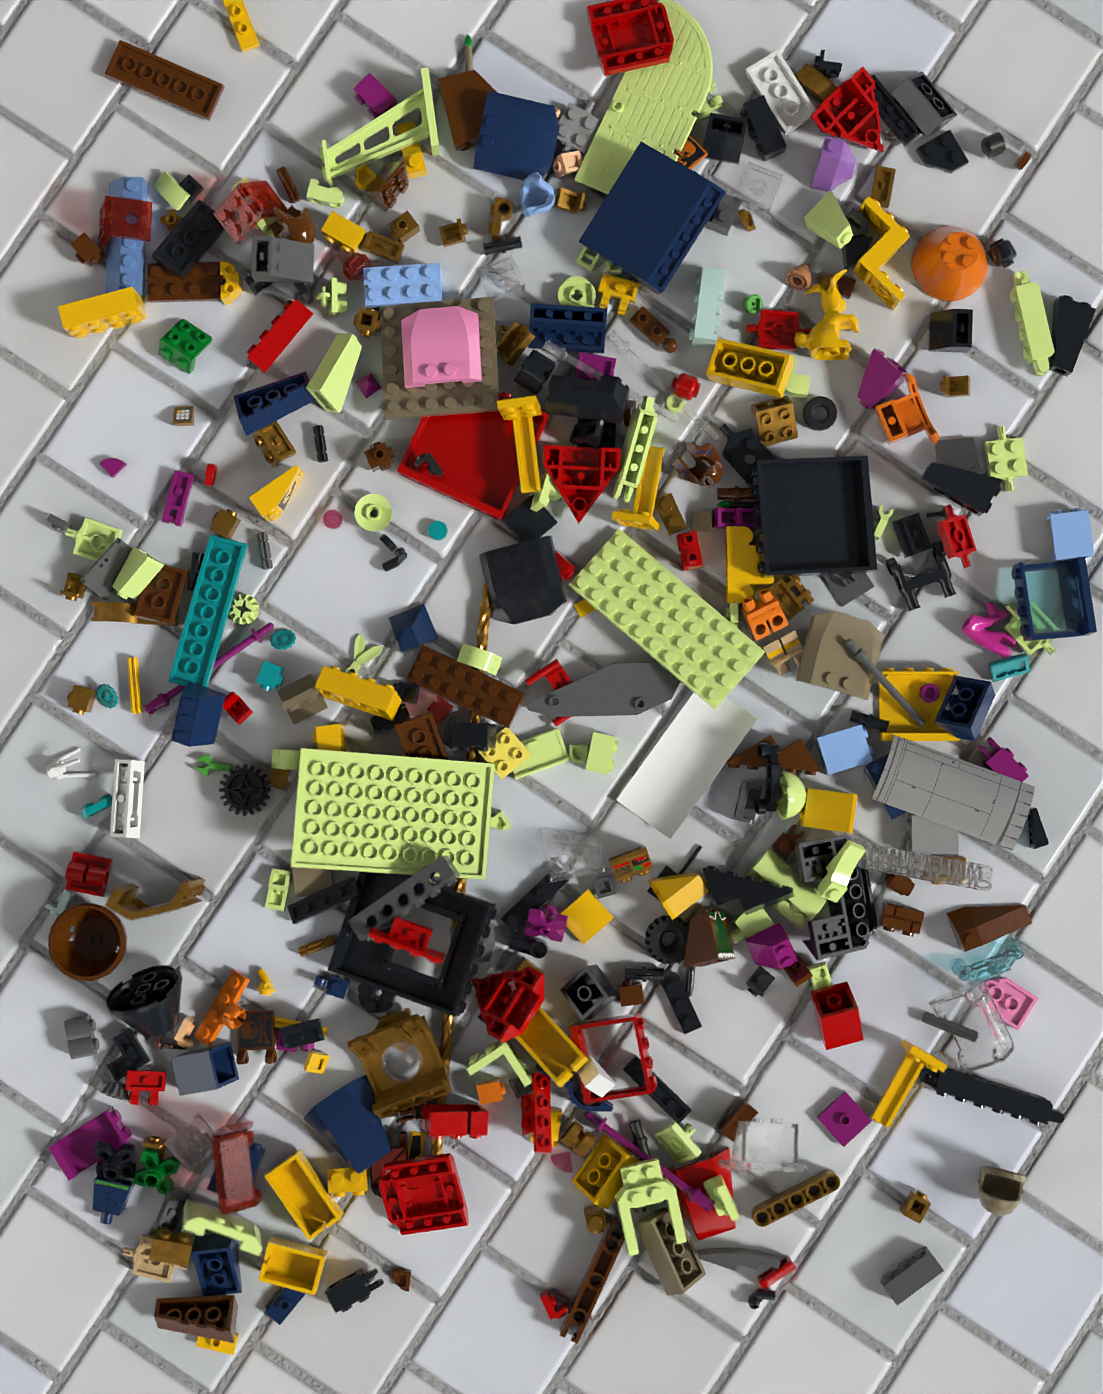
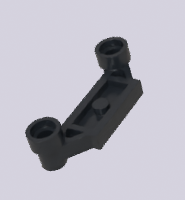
[755,743,782,814]

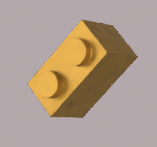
[149,1229,195,1267]

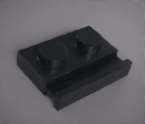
[892,512,932,558]

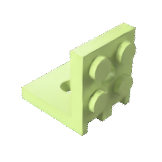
[466,1040,532,1087]

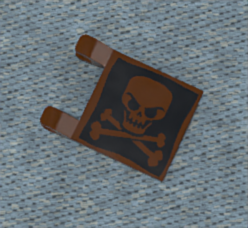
[236,1010,277,1065]

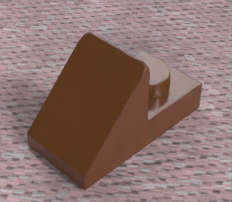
[783,949,813,987]

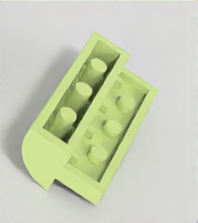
[743,848,827,930]

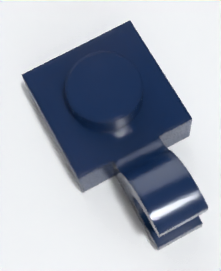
[314,974,350,999]

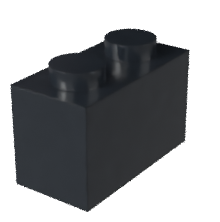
[452,723,496,752]

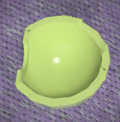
[777,770,806,820]

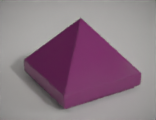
[355,372,382,399]

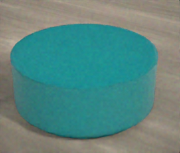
[428,521,448,541]

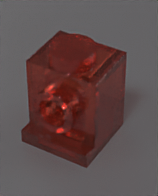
[427,695,454,725]

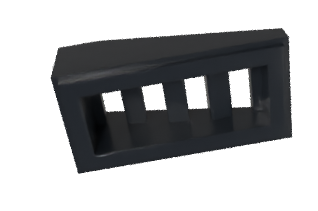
[1028,807,1049,849]

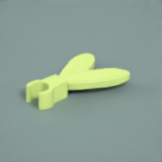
[346,634,383,675]

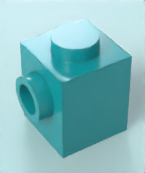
[256,661,285,691]

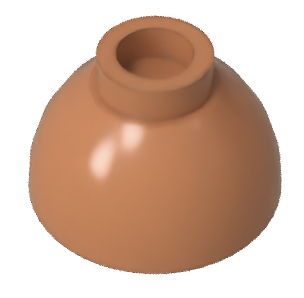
[785,264,811,290]

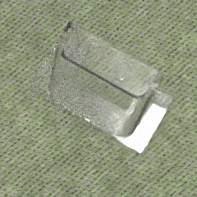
[719,1117,807,1173]

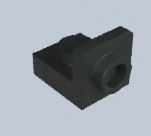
[414,452,444,478]
[746,965,775,997]

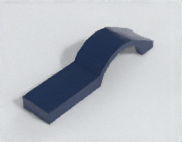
[535,1063,614,1112]

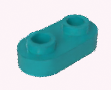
[80,793,112,819]

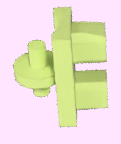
[316,278,347,317]

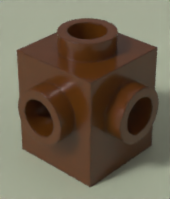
[364,442,395,472]

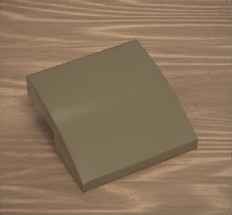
[292,867,333,897]

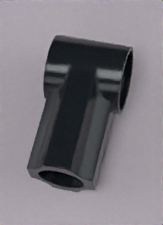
[509,932,549,959]

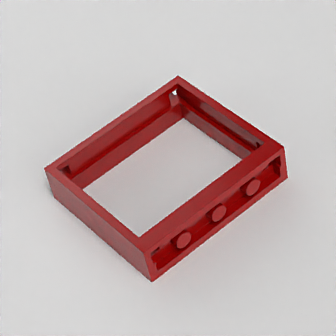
[569,1013,657,1104]

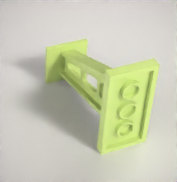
[319,67,440,188]

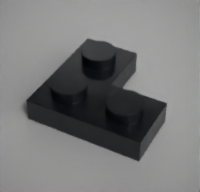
[106,1028,151,1082]

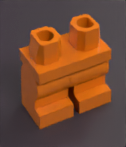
[741,588,789,641]

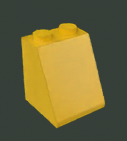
[798,788,857,833]

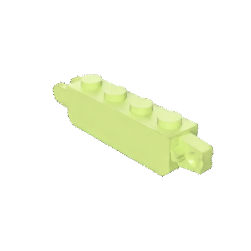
[1010,270,1054,376]
[612,396,658,502]

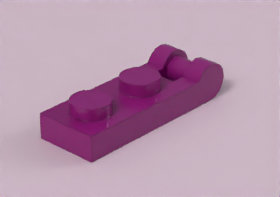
[162,470,195,527]

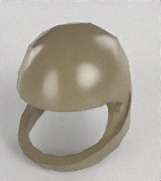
[978,1165,1026,1216]

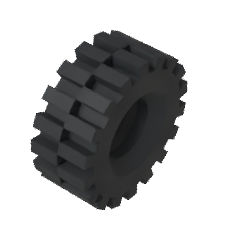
[645,915,690,965]

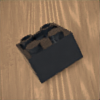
[703,113,748,164]
[928,309,973,353]

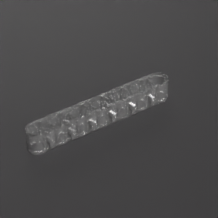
[857,843,993,891]

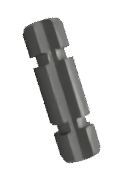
[257,532,273,570]

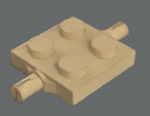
[123,1234,189,1283]

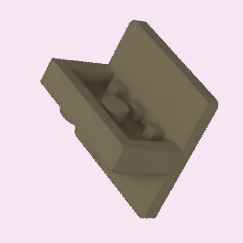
[277,674,328,724]

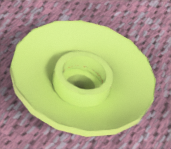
[354,493,393,532]

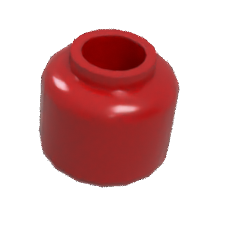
[671,373,701,401]

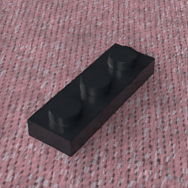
[660,973,702,1034]

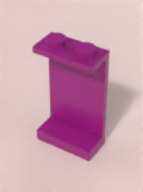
[48,1106,132,1181]

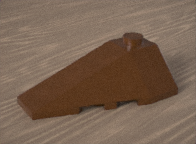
[946,905,1032,952]

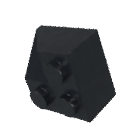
[560,964,619,1021]

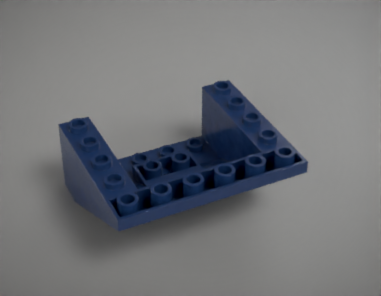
[578,142,726,295]

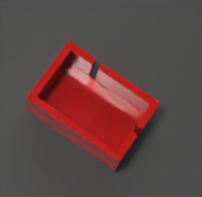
[421,1104,489,1139]

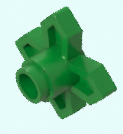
[133,1147,182,1195]

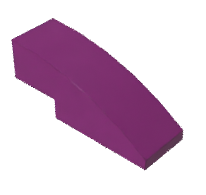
[712,507,756,530]

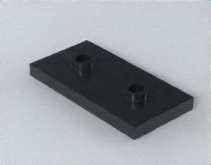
[152,200,230,279]

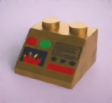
[609,846,653,883]

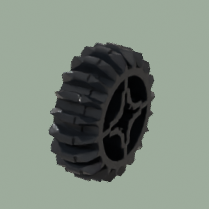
[219,764,272,816]

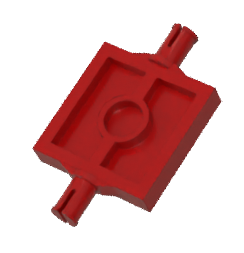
[746,309,811,352]
[936,504,977,569]

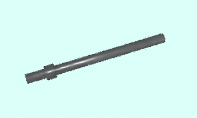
[844,639,925,727]

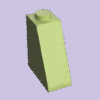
[804,190,853,249]
[112,547,164,600]

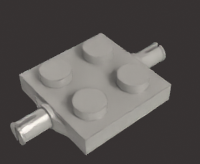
[557,99,602,156]

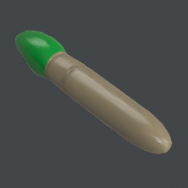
[464,35,473,72]

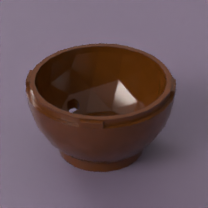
[48,903,127,981]

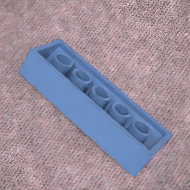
[105,177,148,297]

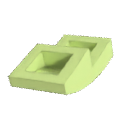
[153,171,190,210]
[265,868,291,912]

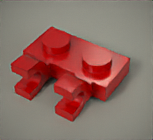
[125,1070,167,1105]

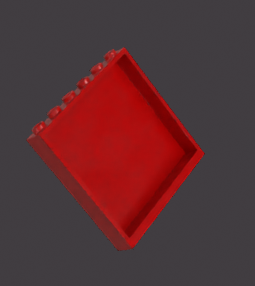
[397,391,549,522]

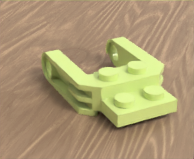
[616,1158,686,1256]

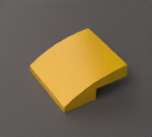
[560,889,614,945]

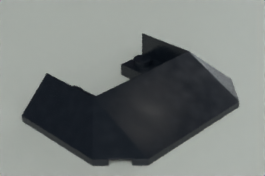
[789,834,878,960]

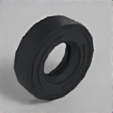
[803,396,837,431]

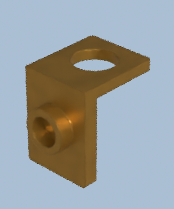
[142,1136,167,1161]

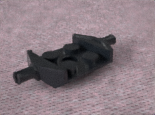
[720,423,776,487]

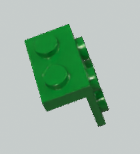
[158,319,212,374]

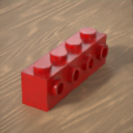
[246,299,313,373]

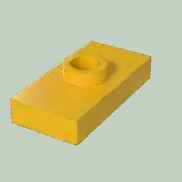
[196,1333,239,1355]

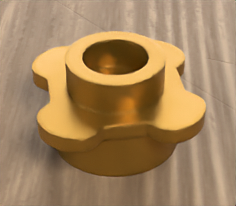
[160,209,182,232]

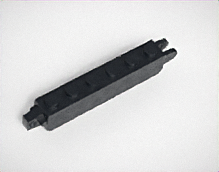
[920,1067,1065,1126]

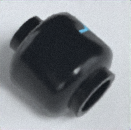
[988,238,1017,269]

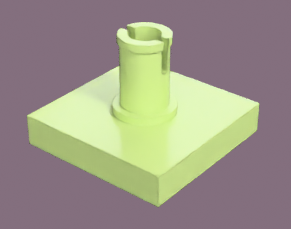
[653,1122,701,1165]

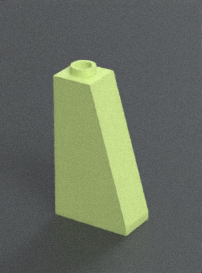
[306,332,362,413]

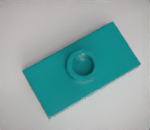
[988,653,1030,682]

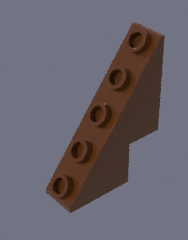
[726,735,820,775]

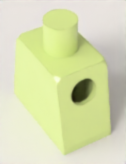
[730,909,775,944]

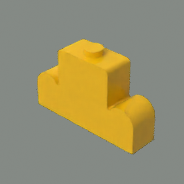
[725,526,774,605]

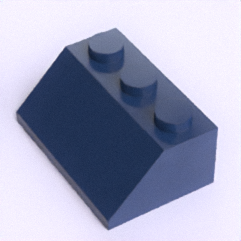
[934,675,995,741]
[171,682,226,747]

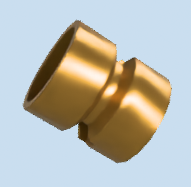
[560,1120,597,1158]

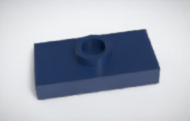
[265,1288,306,1325]

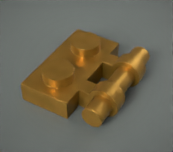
[768,576,815,620]

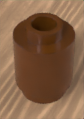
[884,870,915,896]

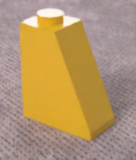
[647,872,709,920]

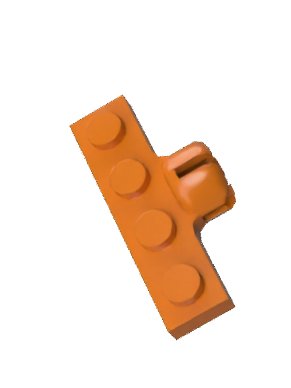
[194,969,250,1047]

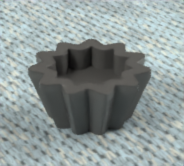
[101,1081,129,1101]

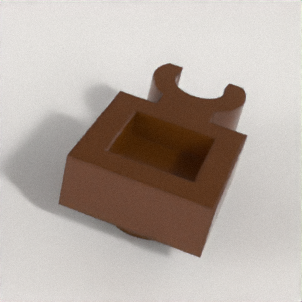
[770,824,804,859]

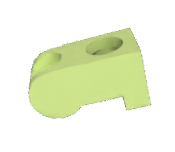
[306,178,344,208]

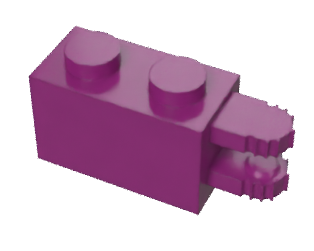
[353,73,403,128]
[977,737,1029,782]

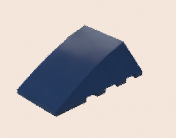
[303,1075,392,1174]

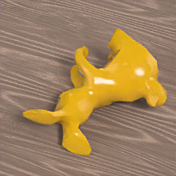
[794,269,859,361]

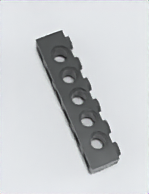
[348,855,460,942]

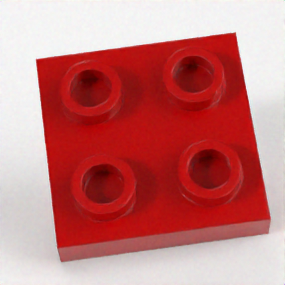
[65,851,113,897]

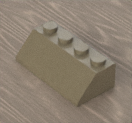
[635,1207,706,1296]

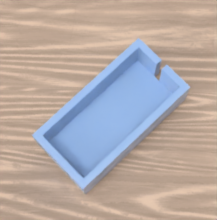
[363,263,443,311]

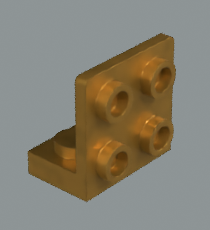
[750,395,798,447]

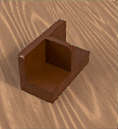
[718,1099,758,1142]

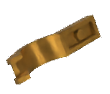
[91,602,179,626]

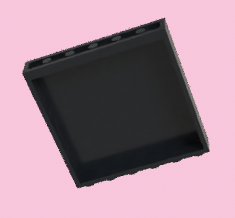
[750,456,877,578]

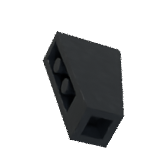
[1049,295,1096,377]
[919,462,1003,516]

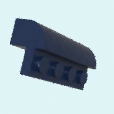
[528,303,607,354]

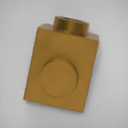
[554,187,586,214]
[439,218,468,247]
[940,375,970,398]
[60,572,86,601]

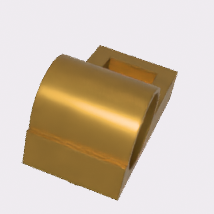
[488,197,513,241]

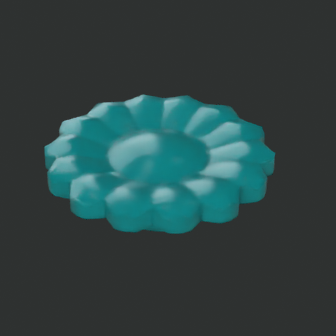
[270,629,296,650]
[96,684,119,709]

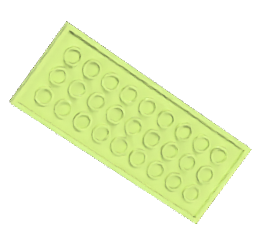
[569,529,765,710]

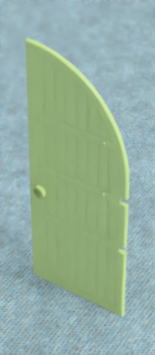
[574,0,712,194]

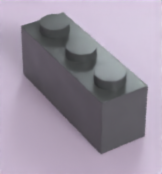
[880,1247,944,1306]

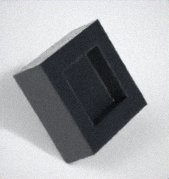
[179,174,204,202]

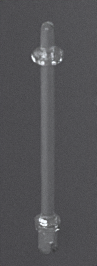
[605,330,719,441]
[541,340,678,422]

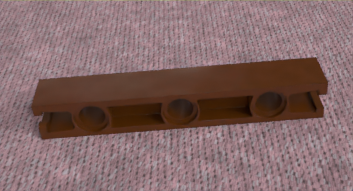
[560,1214,625,1344]

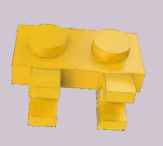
[598,273,640,316]

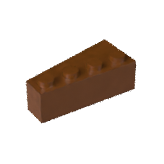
[154,1295,238,1343]

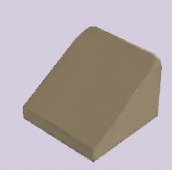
[691,512,712,532]

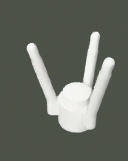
[46,748,97,780]

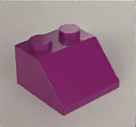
[745,922,798,970]

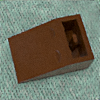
[366,161,409,212]

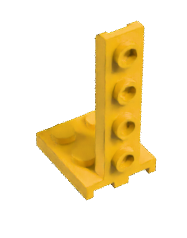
[497,395,542,494]
[612,446,665,532]
[870,1039,947,1128]

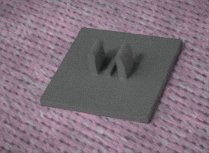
[822,573,875,607]

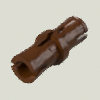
[717,486,754,501]

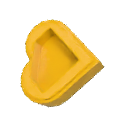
[355,165,377,190]

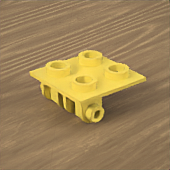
[478,727,531,779]

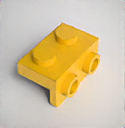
[327,1168,369,1197]

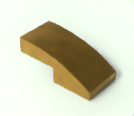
[795,63,837,101]

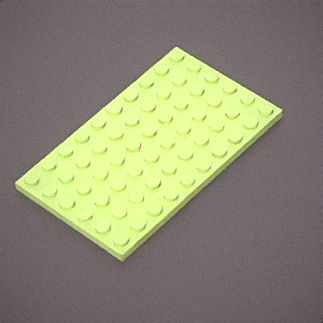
[290,748,495,880]

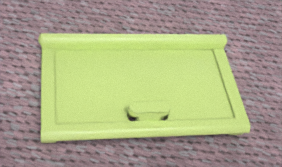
[513,728,570,779]

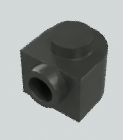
[981,132,1005,159]

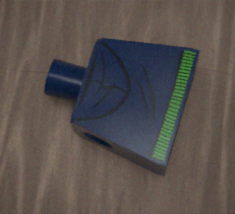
[93,1176,135,1224]

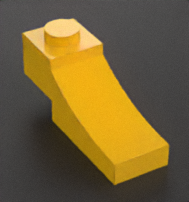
[396,121,427,179]

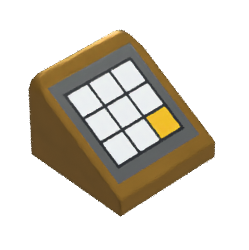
[173,406,194,426]

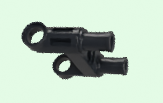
[886,540,956,611]

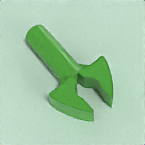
[195,755,233,776]

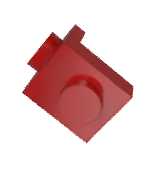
[223,691,253,725]

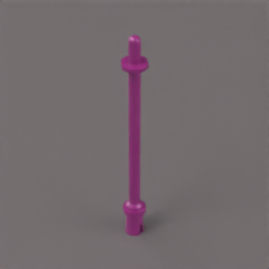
[144,623,274,716]
[584,1111,715,1213]

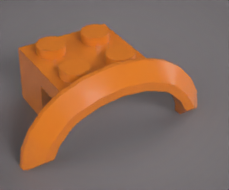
[874,373,939,445]

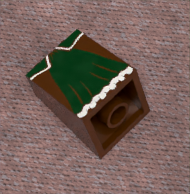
[683,909,735,967]

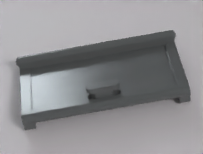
[80,537,132,601]

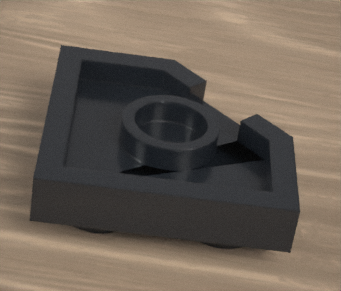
[916,130,969,173]

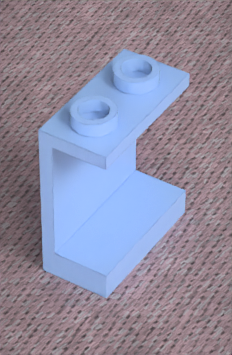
[1045,508,1094,562]
[814,724,874,775]

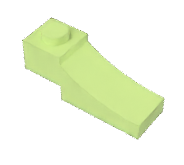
[817,840,865,903]

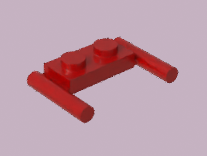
[525,659,572,727]

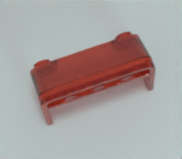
[212,1122,262,1215]

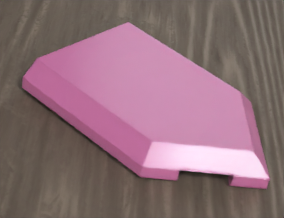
[979,977,1039,1031]

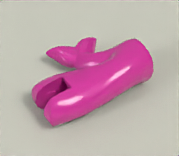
[961,602,1016,658]

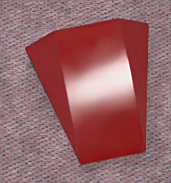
[666,1147,736,1241]

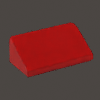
[757,1256,796,1289]

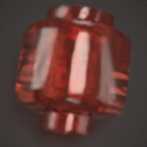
[342,252,370,281]

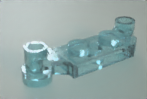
[950,937,1024,984]

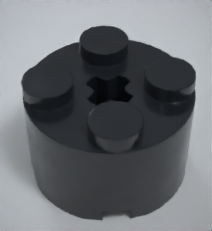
[513,349,556,396]

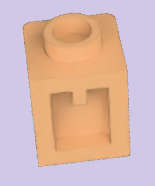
[552,151,583,178]
[174,1016,196,1048]

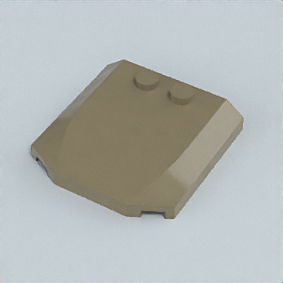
[796,611,884,700]

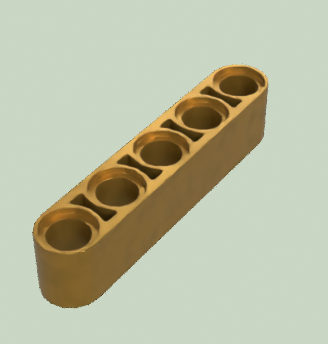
[751,1169,840,1227]

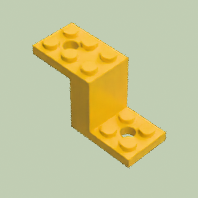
[852,196,910,310]

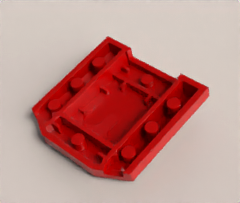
[587,0,674,76]
[379,1153,469,1235]

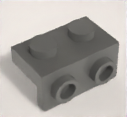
[153,1191,194,1233]

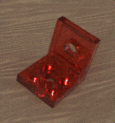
[213,181,287,244]
[98,195,152,247]

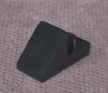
[569,420,604,450]

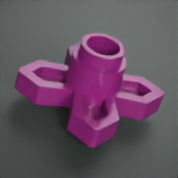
[525,905,568,942]

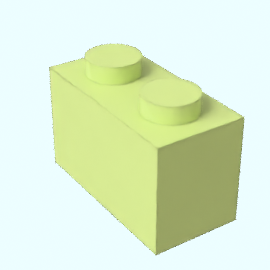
[585,732,619,775]

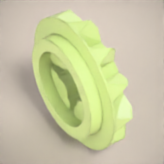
[229,594,259,625]

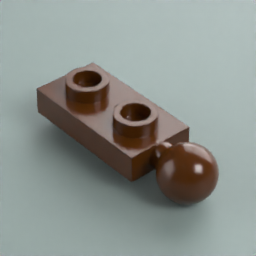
[629,306,678,353]

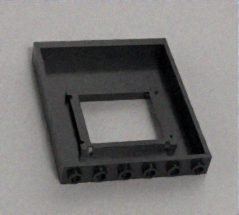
[328,871,497,1017]

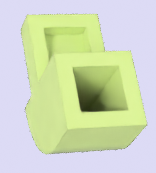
[784,355,810,399]
[457,643,502,675]
[271,749,300,770]

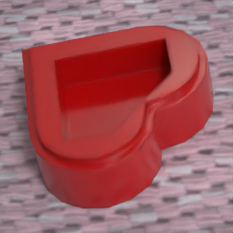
[205,463,218,487]

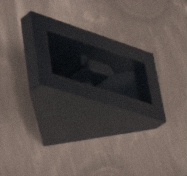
[842,236,874,272]

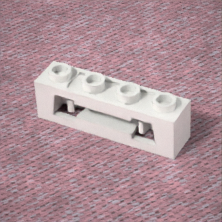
[110,759,145,838]

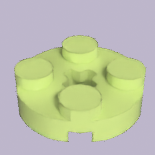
[558,276,596,307]

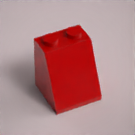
[810,981,863,1050]

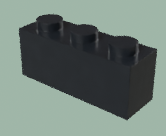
[740,95,787,161]

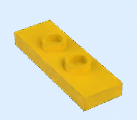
[223,0,260,52]

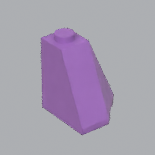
[811,136,856,192]

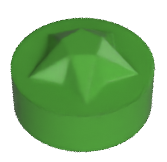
[743,294,763,314]

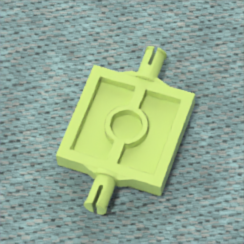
[983,426,1028,492]
[65,518,123,562]
[1003,602,1058,656]

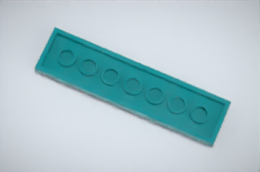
[168,535,248,688]

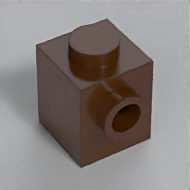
[70,232,104,266]
[616,980,644,1007]

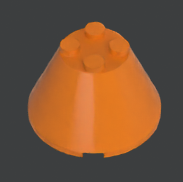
[912,226,988,302]

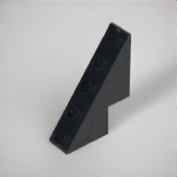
[702,866,795,915]

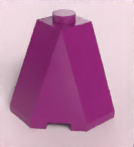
[857,348,908,409]

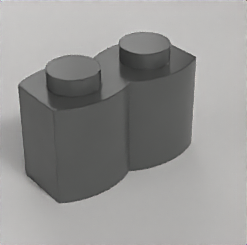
[64,1015,100,1060]

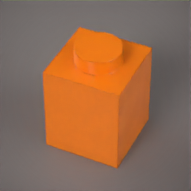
[476,1078,506,1105]

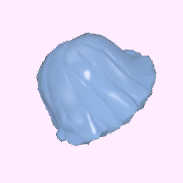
[519,172,555,217]

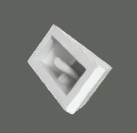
[578,1055,616,1097]

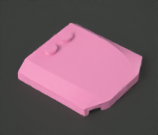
[401,306,482,388]

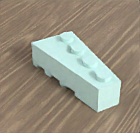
[689,267,726,349]

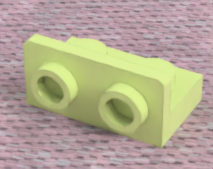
[704,1174,739,1221]

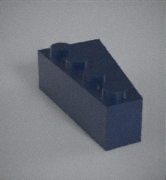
[234,371,316,436]

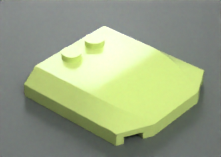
[183,1200,262,1256]

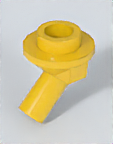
[256,969,276,996]

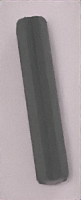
[922,1012,978,1042]

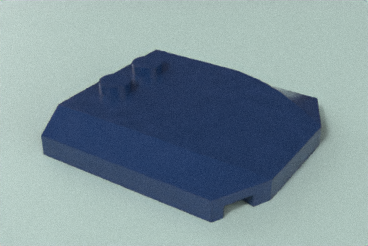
[473,91,560,180]

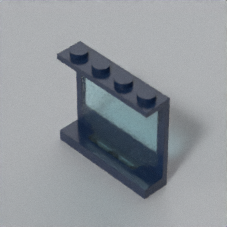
[1011,557,1097,641]

